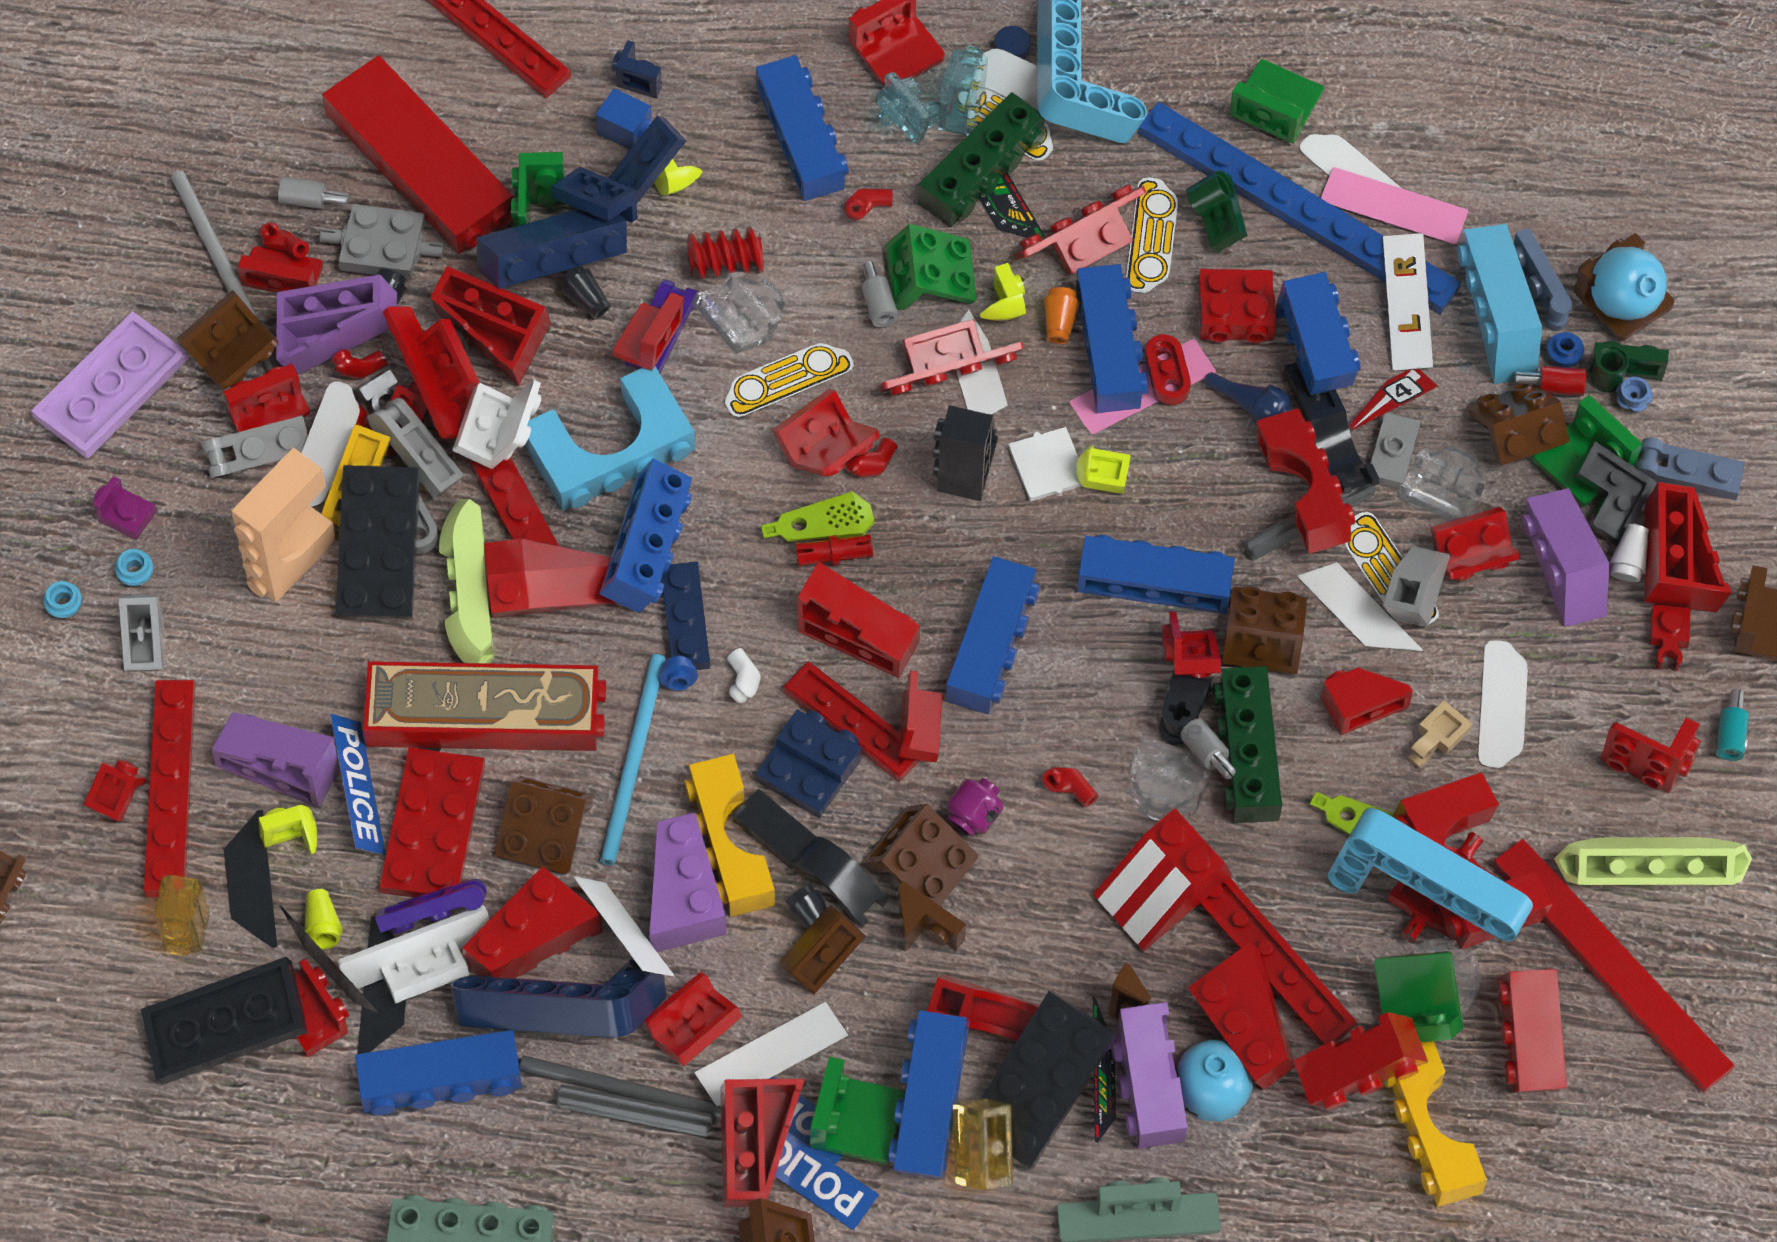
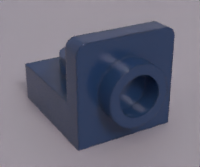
[612,40,662,99]

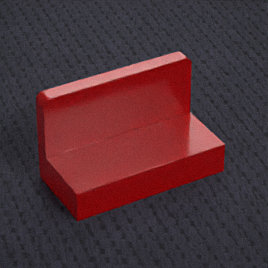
[238,246,323,293]
[612,292,684,371]
[898,670,942,763]

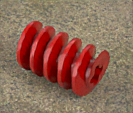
[687,227,764,279]

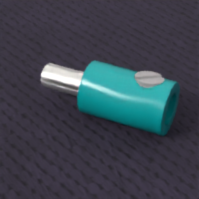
[1715,688,1749,761]

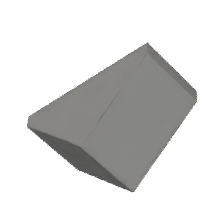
[118,595,164,671]

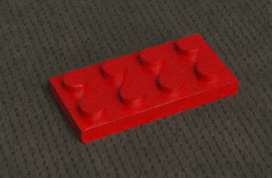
[379,747,485,898]

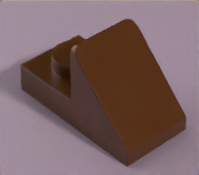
[898,881,966,951]

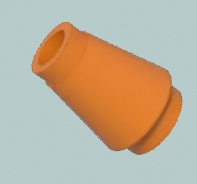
[1044,287,1080,344]

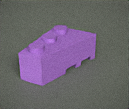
[276,274,397,375]
[1521,488,1609,627]
[211,712,340,808]
[649,812,726,952]
[1111,1002,1187,1149]

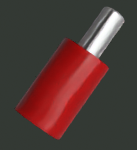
[1514,366,1586,396]

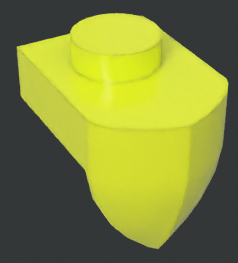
[654,159,702,196]
[980,263,1026,321]
[1076,445,1131,494]
[259,805,317,855]

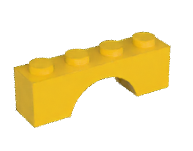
[684,753,775,917]
[1383,1041,1487,1207]

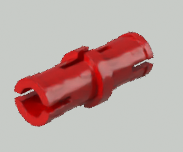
[795,534,873,567]

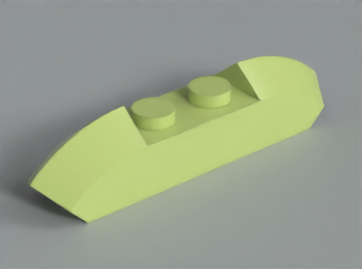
[439,499,494,663]
[1554,837,1752,885]

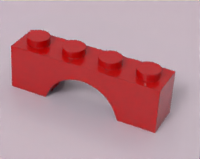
[1256,408,1356,554]
[927,974,1039,1041]

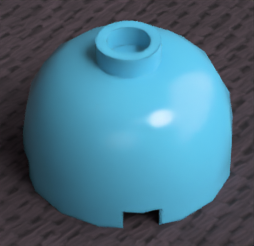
[1591,247,1667,320]
[1175,1040,1253,1122]

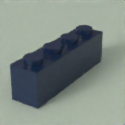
[477,209,627,289]

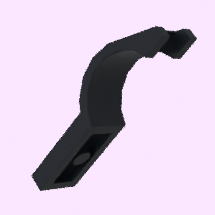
[1284,362,1380,494]
[733,789,888,928]

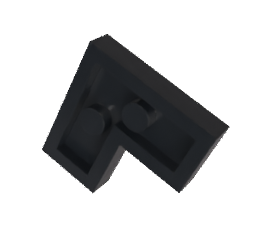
[1573,442,1656,546]

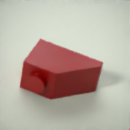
[1320,667,1413,735]

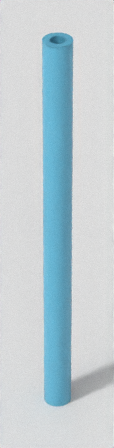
[600,654,666,866]

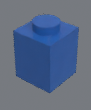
[596,88,652,150]

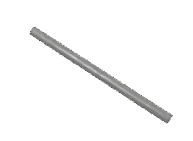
[171,171,282,371]

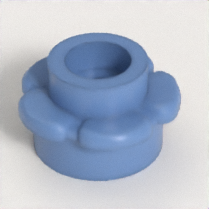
[1616,377,1653,412]

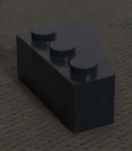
[932,405,998,501]

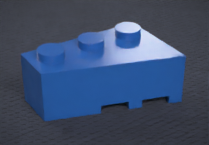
[1275,272,1361,395]

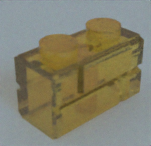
[154,875,210,956]
[953,1098,1013,1190]

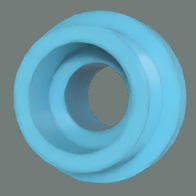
[115,549,153,586]
[43,581,82,618]

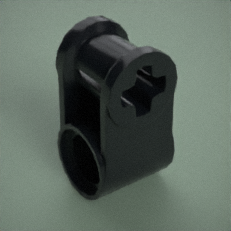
[1159,672,1212,745]

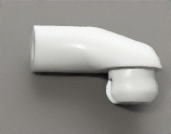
[727,648,761,703]

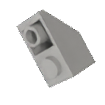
[1383,546,1450,627]

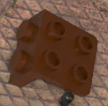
[1574,233,1675,341]
[177,290,278,390]
[1467,382,1570,465]
[1731,565,1777,661]

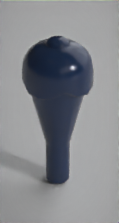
[1204,372,1291,423]

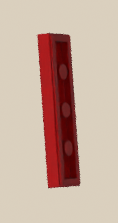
[783,661,920,783]

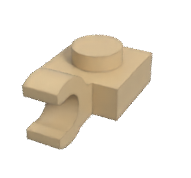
[1408,700,1473,768]

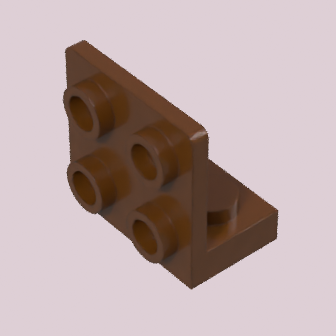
[1222,586,1307,674]
[495,776,594,874]
[861,804,978,906]

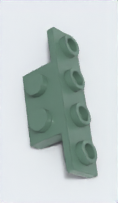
[1057,1178,1221,1242]

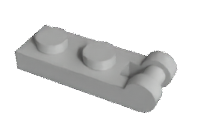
[368,398,464,498]
[201,415,308,478]

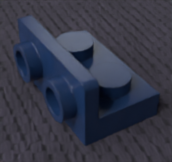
[552,167,638,223]

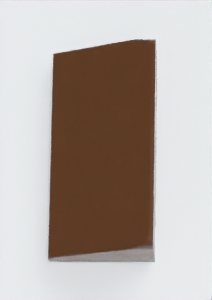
[780,905,866,995]
[1109,962,1151,1020]

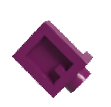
[93,476,157,541]

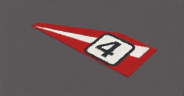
[1349,369,1438,430]

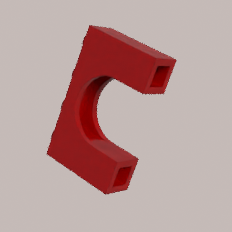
[1392,772,1552,950]

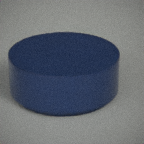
[994,26,1030,59]

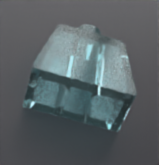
[938,46,988,136]

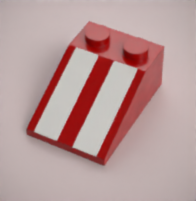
[1093,808,1232,952]

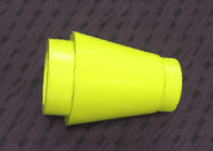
[304,889,343,950]

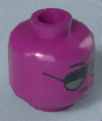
[946,777,1003,837]

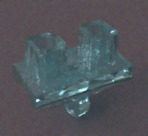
[876,72,941,143]

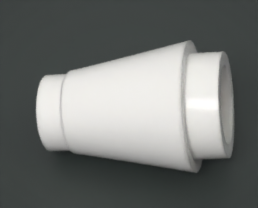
[1609,524,1649,582]

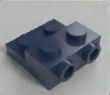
[755,709,862,818]

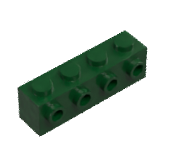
[918,92,1045,228]
[1213,666,1282,824]

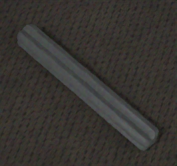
[1244,484,1376,560]
[556,1084,713,1137]

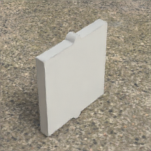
[1008,427,1082,502]

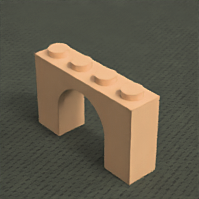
[231,447,336,602]

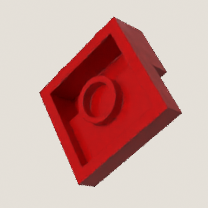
[1199,269,1276,343]

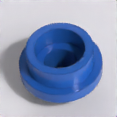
[1547,332,1584,368]
[659,656,698,691]

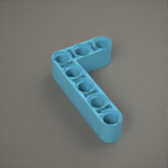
[1037,0,1147,143]
[1328,808,1533,941]

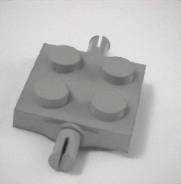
[320,204,445,279]

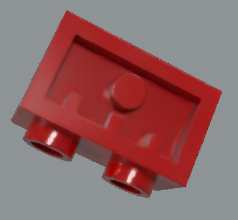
[1430,507,1520,580]
[295,958,350,1057]

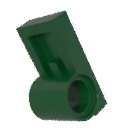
[1186,170,1248,253]
[1589,341,1669,392]

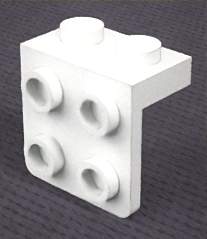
[452,379,541,469]

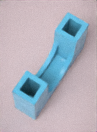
[524,366,695,511]

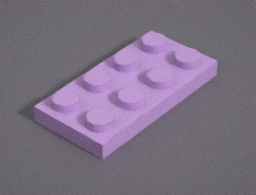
[31,311,189,459]

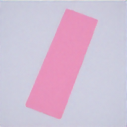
[1321,167,1468,244]
[1070,339,1216,434]

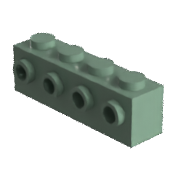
[387,1195,556,1242]

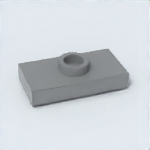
[1371,413,1421,490]

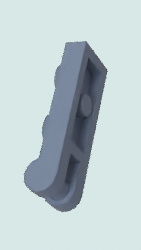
[1513,228,1572,332]
[1636,437,1745,501]

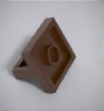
[738,1198,815,1242]

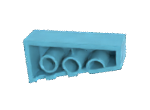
[1457,224,1542,384]

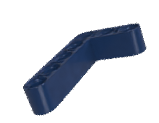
[451,958,667,1037]

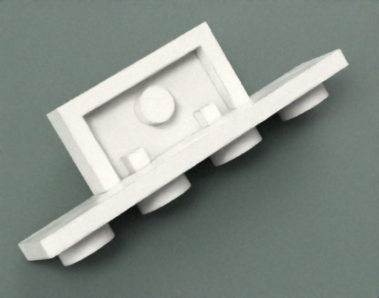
[337,905,489,1003]

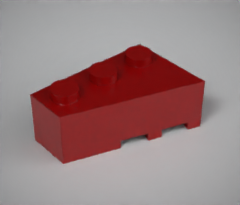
[1644,482,1732,613]
[462,866,603,978]
[1188,941,1295,1090]

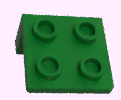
[1229,59,1324,144]
[511,152,565,227]
[885,224,977,310]
[1532,395,1642,507]
[1374,951,1464,1042]
[810,1056,905,1164]

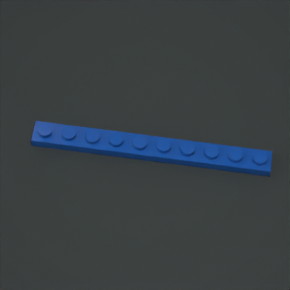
[1138,102,1461,315]

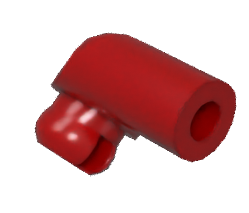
[844,188,893,221]
[259,222,309,258]
[332,349,388,380]
[845,437,898,477]
[1042,767,1099,807]

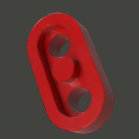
[1145,334,1191,405]

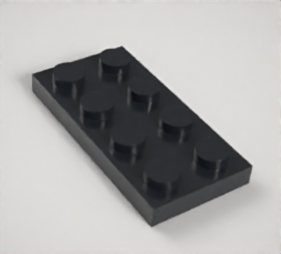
[336,465,420,619]
[141,957,308,1085]
[964,990,1118,1169]

